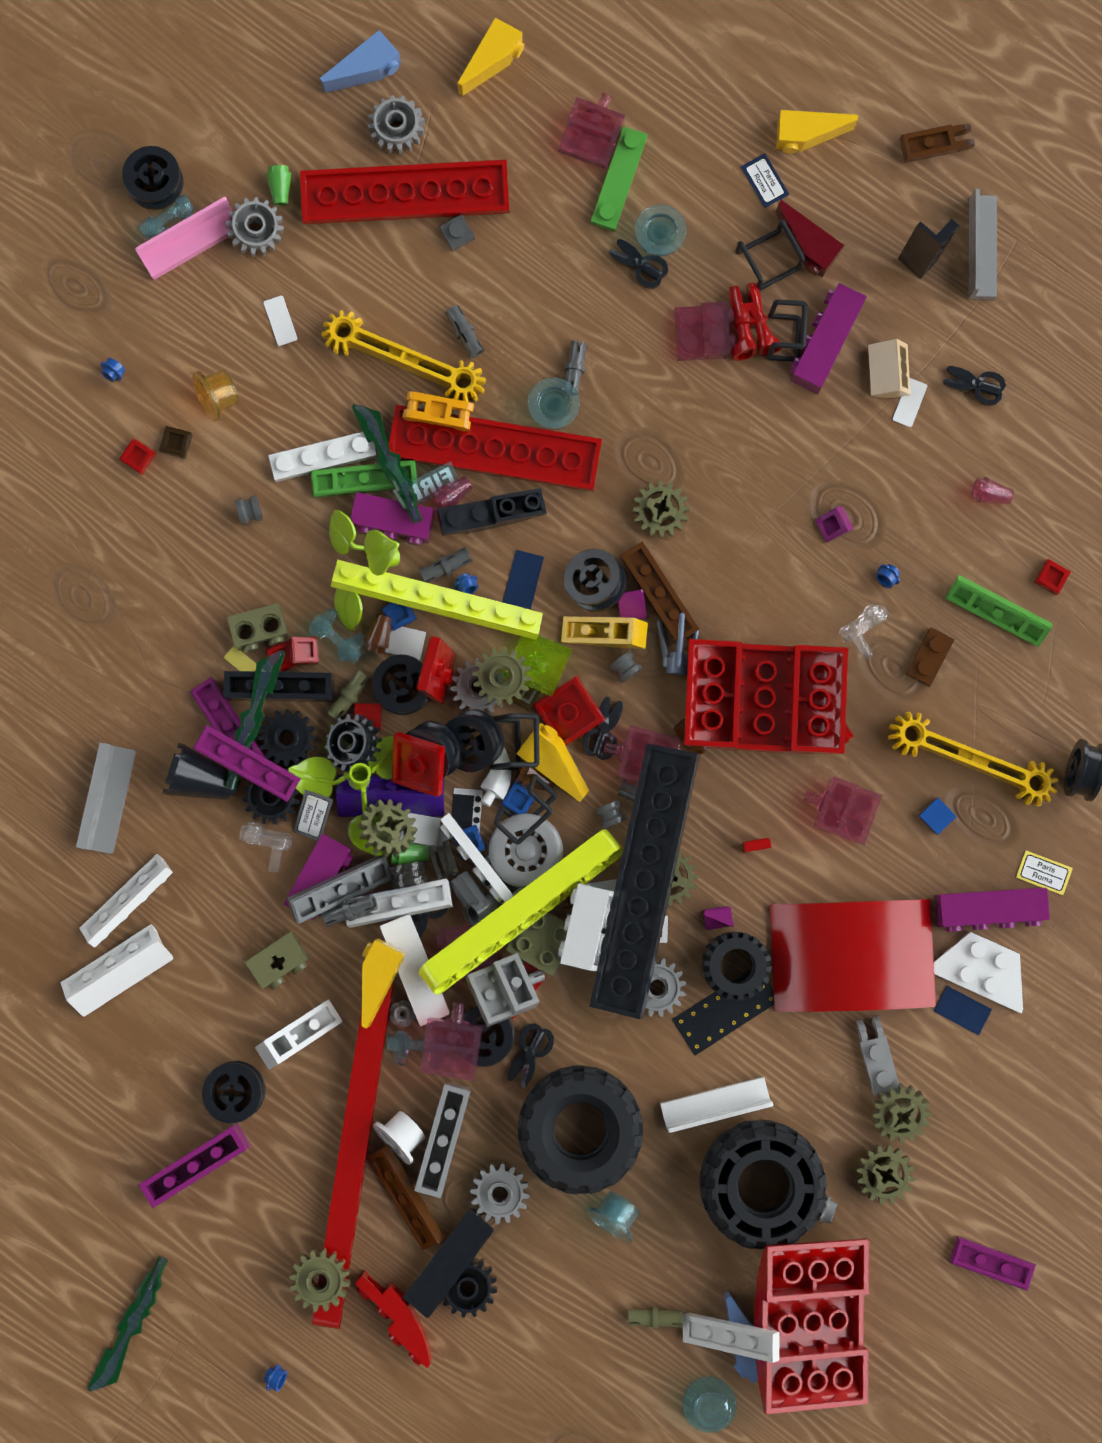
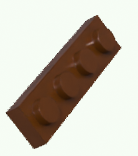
[620,541,699,645]
[367,1144,445,1251]

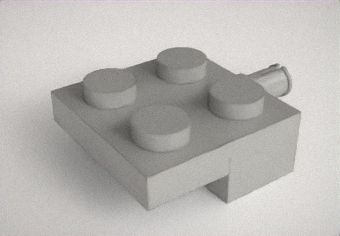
[465,953,545,1027]

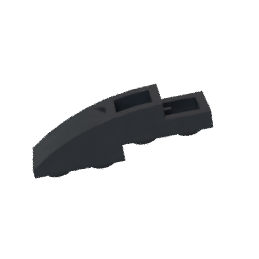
[437,488,547,536]

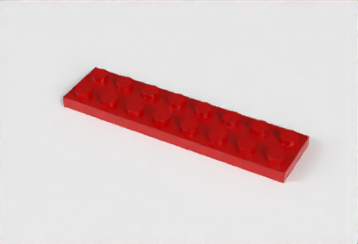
[300,159,510,225]
[387,404,602,492]

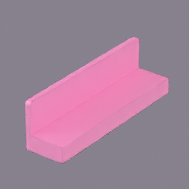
[135,197,233,280]

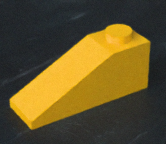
[457,18,524,96]
[776,110,858,154]
[561,616,648,649]
[517,723,589,802]
[362,939,407,1028]

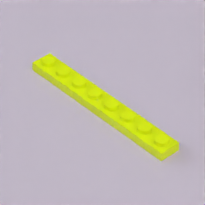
[331,560,543,640]

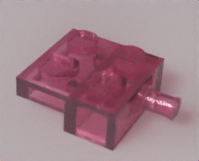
[558,92,625,169]
[604,725,681,783]
[803,776,882,845]
[420,1002,483,1081]

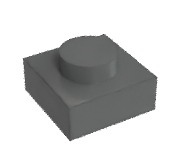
[439,214,475,252]

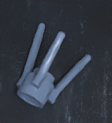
[657,613,699,675]

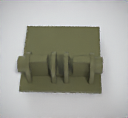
[506,912,567,977]

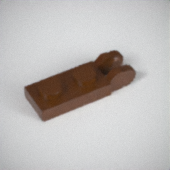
[899,124,975,163]

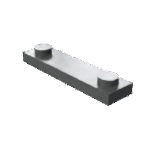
[287,854,393,924]

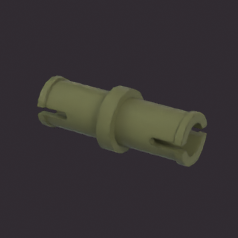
[326,669,371,720]
[628,1307,683,1330]

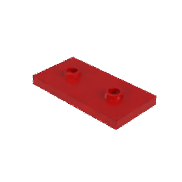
[416,636,457,705]

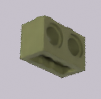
[227,603,290,653]

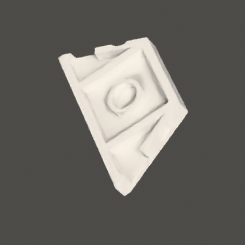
[934,932,1023,1014]

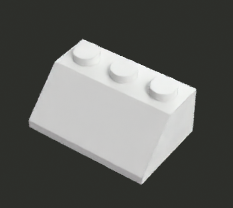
[558,884,614,971]

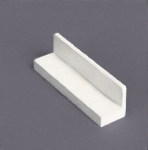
[380,914,450,1026]
[60,924,173,1016]
[660,1076,773,1133]

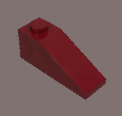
[775,199,844,278]

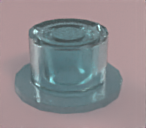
[635,205,687,256]
[528,377,580,430]
[586,1191,640,1243]
[683,1376,737,1433]

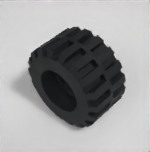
[701,932,772,1000]

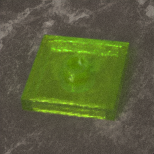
[504,635,572,696]

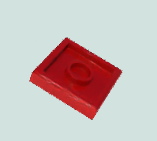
[533,675,606,746]
[392,732,445,797]

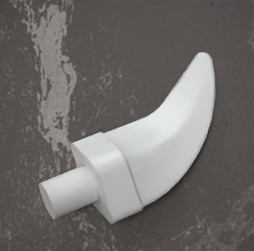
[480,748,511,807]

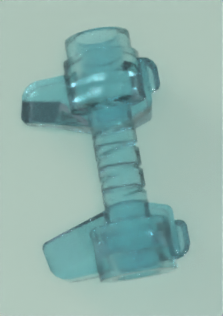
[138,194,195,239]
[309,609,365,664]
[387,1031,448,1068]

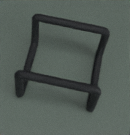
[735,219,805,291]
[766,299,808,362]
[490,713,540,770]
[494,774,557,845]

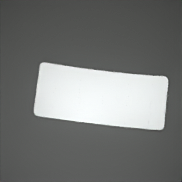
[264,296,298,346]

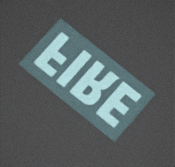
[402,461,460,505]

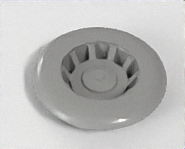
[489,813,563,888]

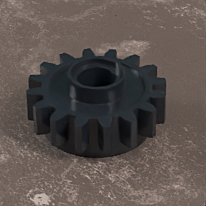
[258,709,317,768]
[325,714,382,772]
[242,780,301,825]
[443,1258,498,1318]

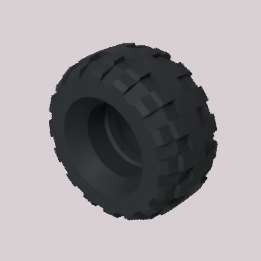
[518,1065,643,1195]
[699,1119,827,1249]

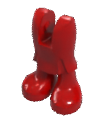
[729,282,781,361]

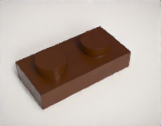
[905,627,955,687]

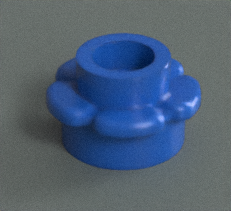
[100,358,125,382]
[875,564,900,588]
[454,573,479,594]
[263,1364,287,1392]

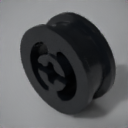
[122,146,184,210]
[564,549,626,612]
[372,654,429,715]
[445,709,504,773]
[406,721,461,779]
[1064,739,1102,802]
[454,1006,514,1067]
[202,1061,266,1123]

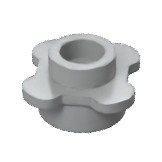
[819,1196,838,1224]

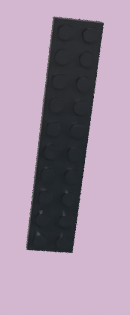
[589,743,700,1019]

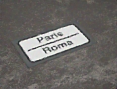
[293,790,333,841]

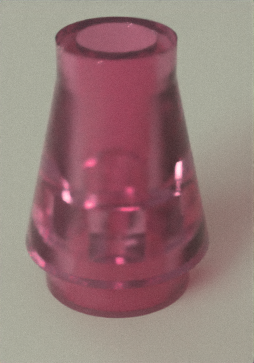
[432,476,473,508]
[972,477,1014,505]

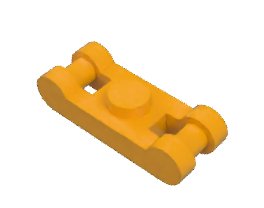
[402,391,474,431]

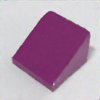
[815,506,854,543]
[617,590,647,619]

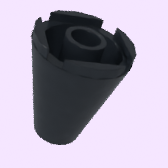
[162,743,240,800]

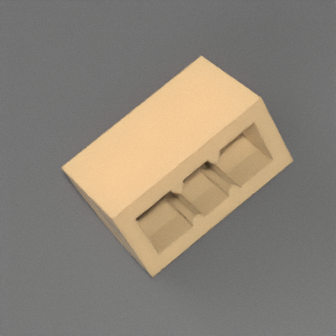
[868,339,911,398]

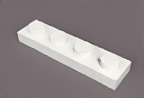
[269,432,377,482]
[440,813,514,903]
[79,854,173,948]
[346,879,453,928]
[683,1312,779,1363]

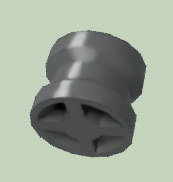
[235,495,263,525]
[609,651,643,683]
[595,800,627,830]

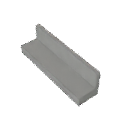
[969,188,997,300]
[76,743,136,854]

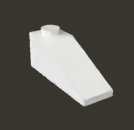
[255,999,343,1070]

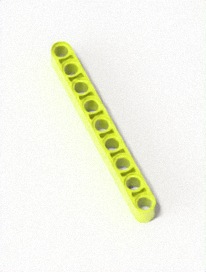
[418,829,624,995]

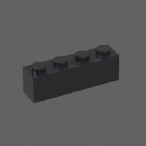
[223,671,335,702]

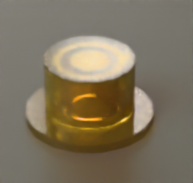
[192,370,238,421]

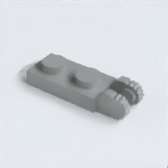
[856,1015,899,1095]

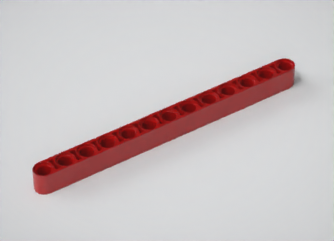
[312,980,394,1329]

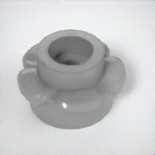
[390,1000,416,1027]

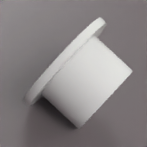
[373,1111,425,1165]

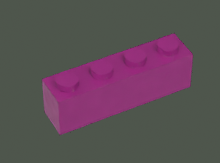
[789,283,867,395]
[935,888,1050,932]
[139,1123,251,1209]

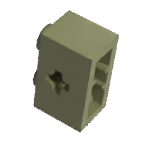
[245,932,310,990]

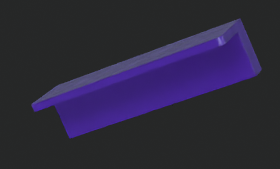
[336,775,445,817]

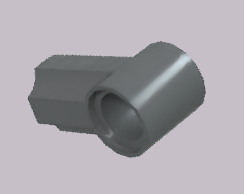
[449,871,499,926]

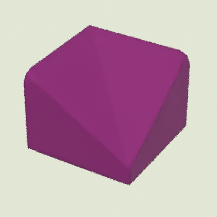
[702,906,734,930]

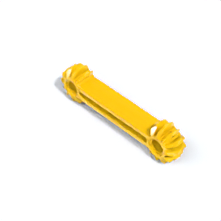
[321,310,486,402]
[888,712,1058,806]

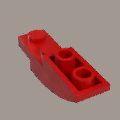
[355,1270,432,1368]

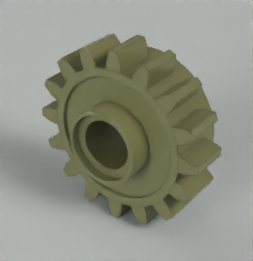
[472,647,532,706]
[289,1248,351,1312]

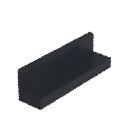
[898,219,960,279]
[403,1208,494,1318]

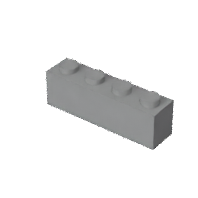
[414,1081,472,1198]

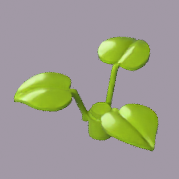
[329,510,400,631]
[288,736,393,856]

